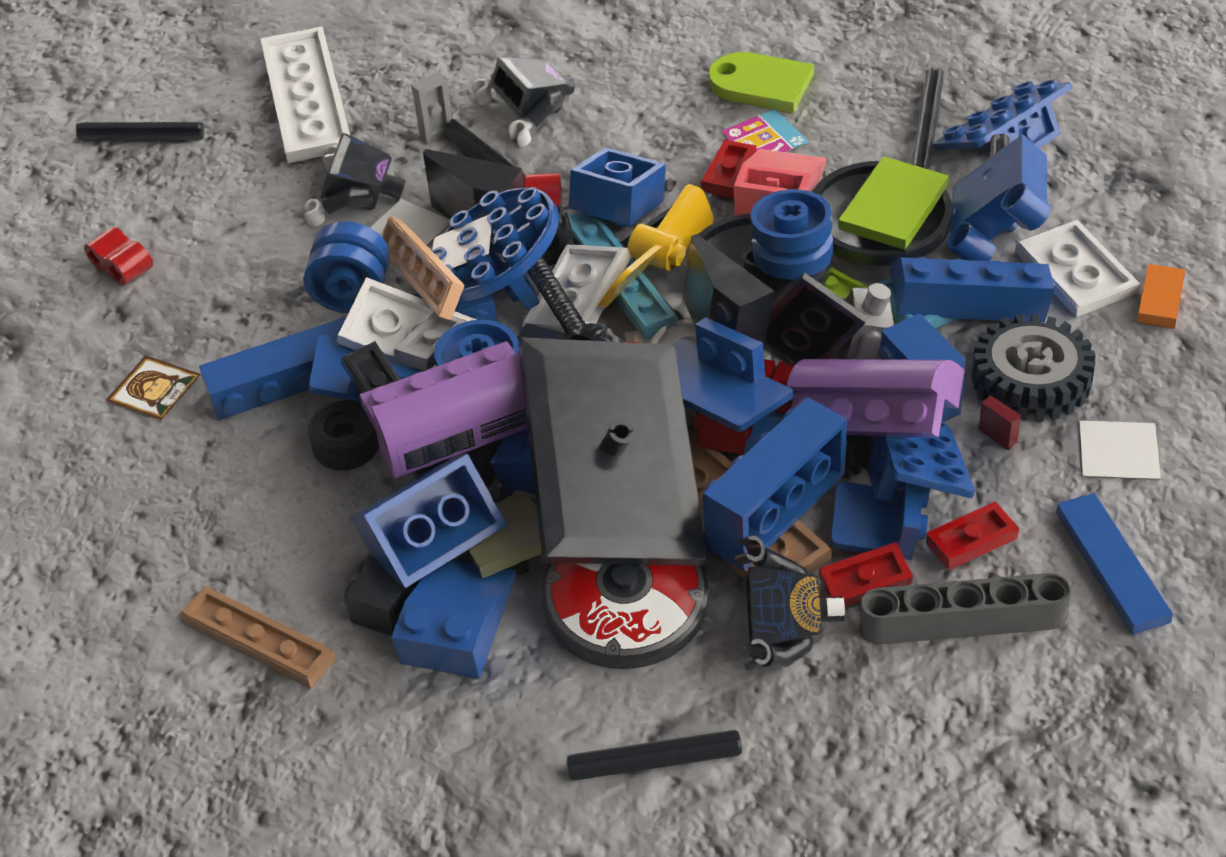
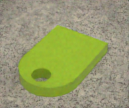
[709,52,814,113]

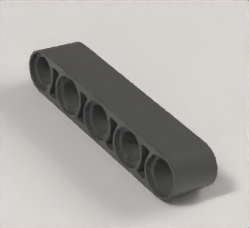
[860,573,1071,644]

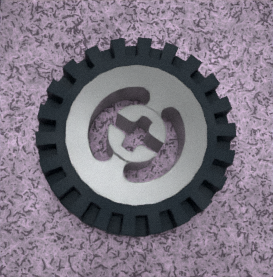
[971,314,1096,422]

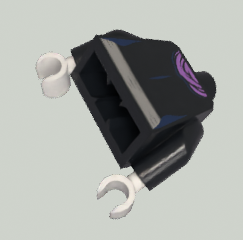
[472,57,575,147]
[304,132,406,227]

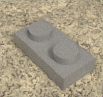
[411,71,453,144]
[394,312,467,371]

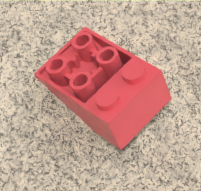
[734,149,827,216]

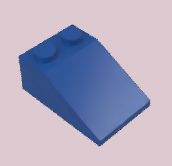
[391,559,517,679]

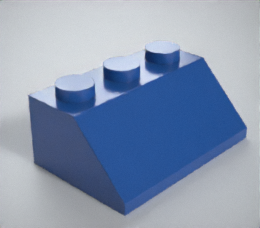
[351,454,507,588]

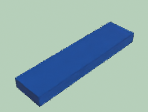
[1056,493,1173,635]

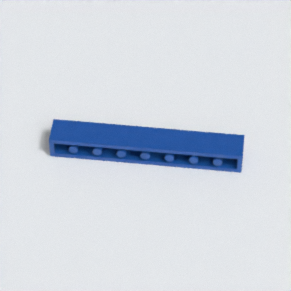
[199,293,497,421]

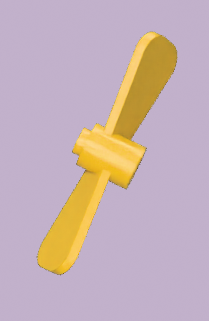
[598,184,714,309]

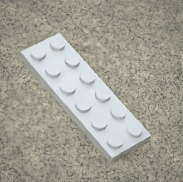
[261,27,350,163]

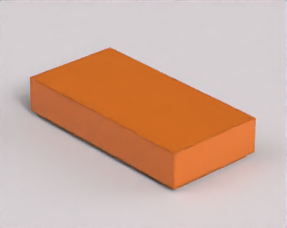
[1137,264,1186,329]

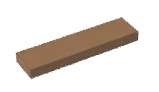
[179,586,336,689]

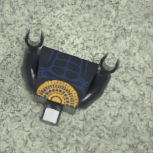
[735,536,845,671]

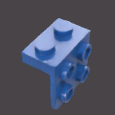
[830,482,930,560]

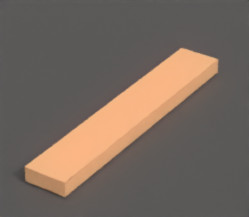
[382,216,465,320]

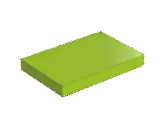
[838,156,949,250]

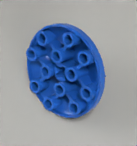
[432,187,559,311]

